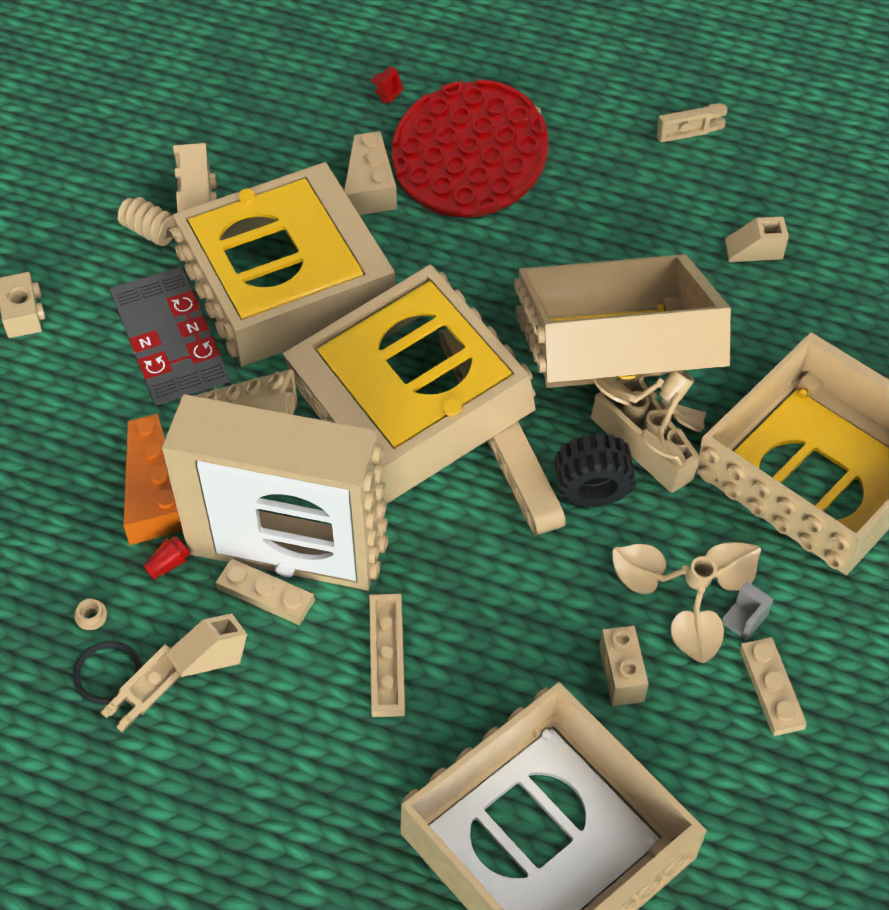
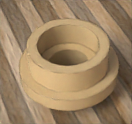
[74,599,107,630]

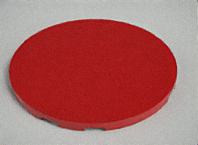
[392,79,549,217]

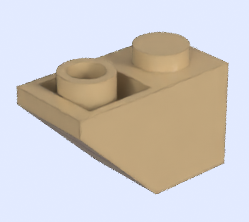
[724,217,789,262]
[167,614,247,677]

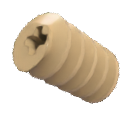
[117,197,175,246]

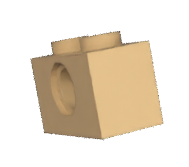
[0,272,45,338]
[599,626,649,706]

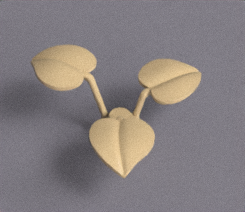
[593,370,706,466]
[612,542,761,663]

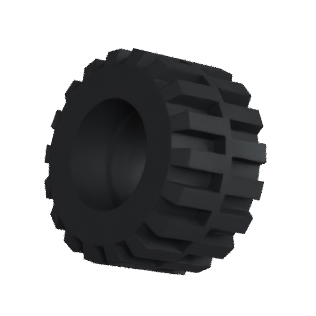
[554,434,636,508]

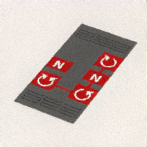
[110,267,231,406]

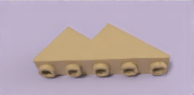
[193,369,298,415]

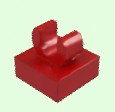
[370,67,404,104]

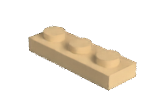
[216,558,315,626]
[740,637,807,736]

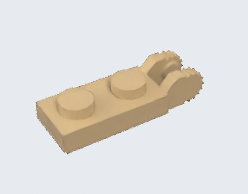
[656,103,728,143]
[101,644,181,732]

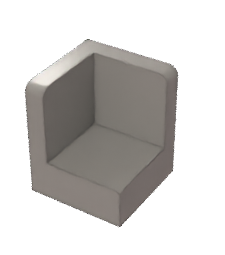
[722,581,774,640]

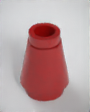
[143,535,191,580]

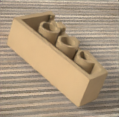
[590,374,700,494]

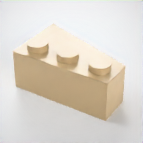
[344,131,397,215]

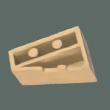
[173,143,217,213]

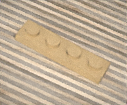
[369,594,405,717]

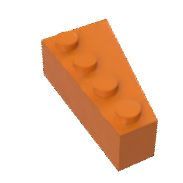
[123,413,183,545]

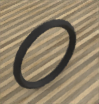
[73,641,142,704]

